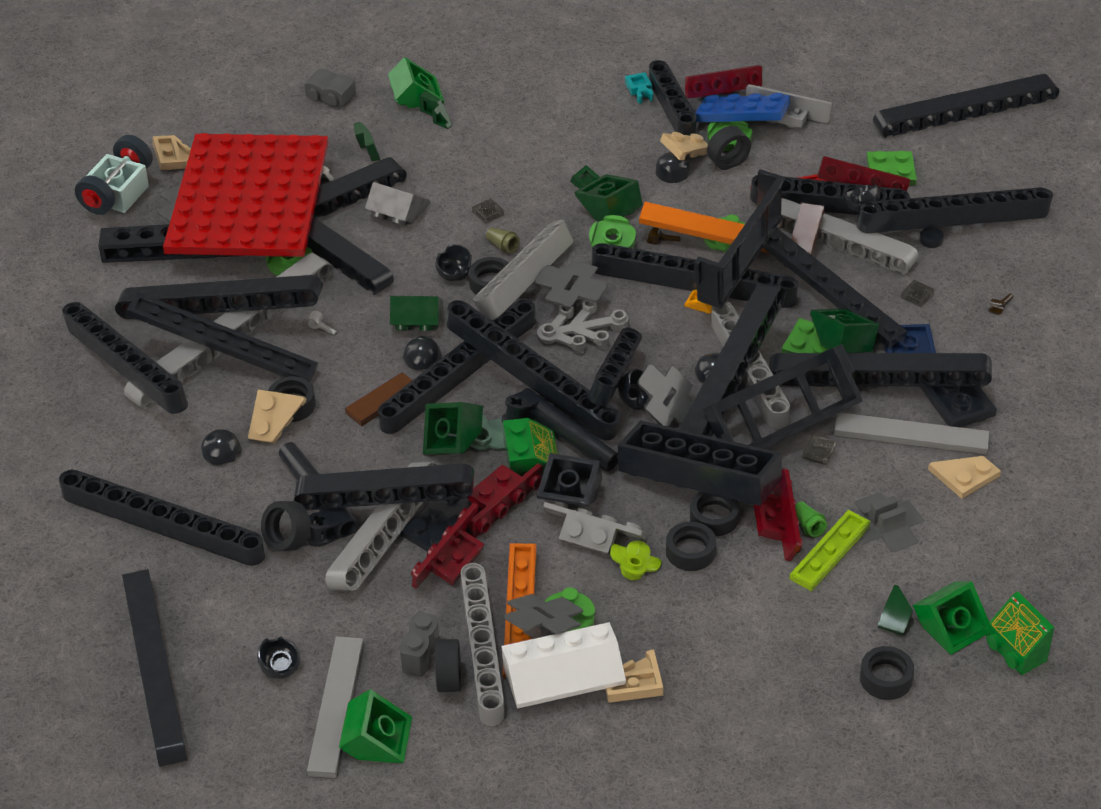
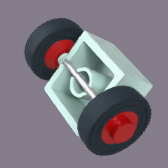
[75,135,153,215]

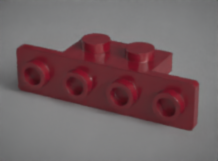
[685,65,762,98]
[817,156,910,191]
[468,463,543,538]
[754,468,803,561]
[411,502,484,589]

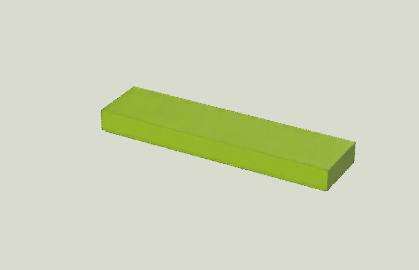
[789,510,870,592]

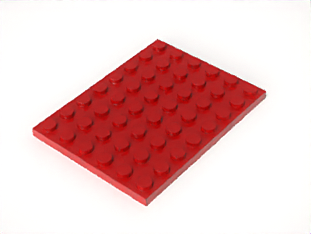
[163,133,329,257]

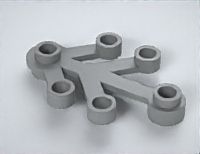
[537,300,629,351]

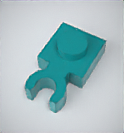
[625,72,653,104]

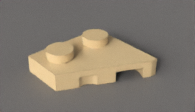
[152,135,191,170]
[248,389,306,443]
[928,456,1001,499]
[605,649,664,703]

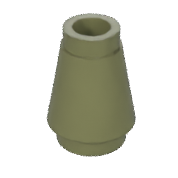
[486,227,520,253]

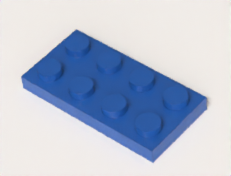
[695,93,790,122]

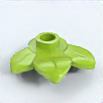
[610,540,662,580]

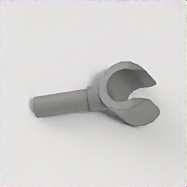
[308,311,338,336]

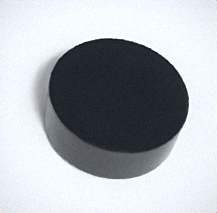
[919,228,944,248]

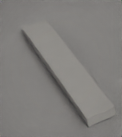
[834,412,989,455]
[307,636,364,778]

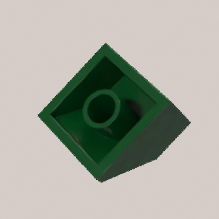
[575,174,643,221]
[390,296,442,331]
[810,309,879,353]
[423,402,483,455]

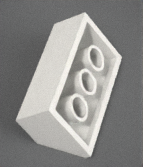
[502,622,626,709]

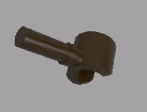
[647,227,680,245]
[988,293,1014,315]

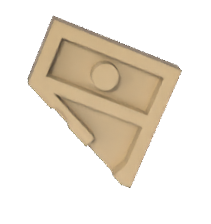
[660,132,708,160]

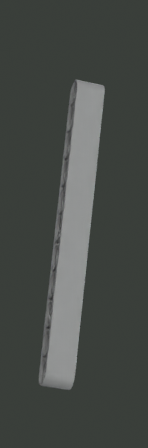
[124,253,333,409]

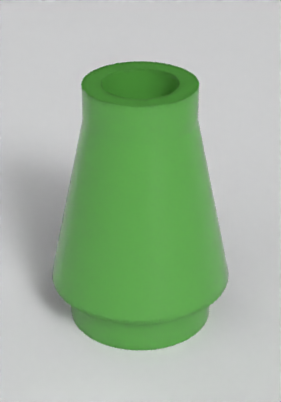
[795,502,827,537]

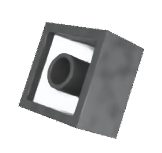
[365,182,430,226]

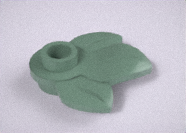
[470,415,505,450]

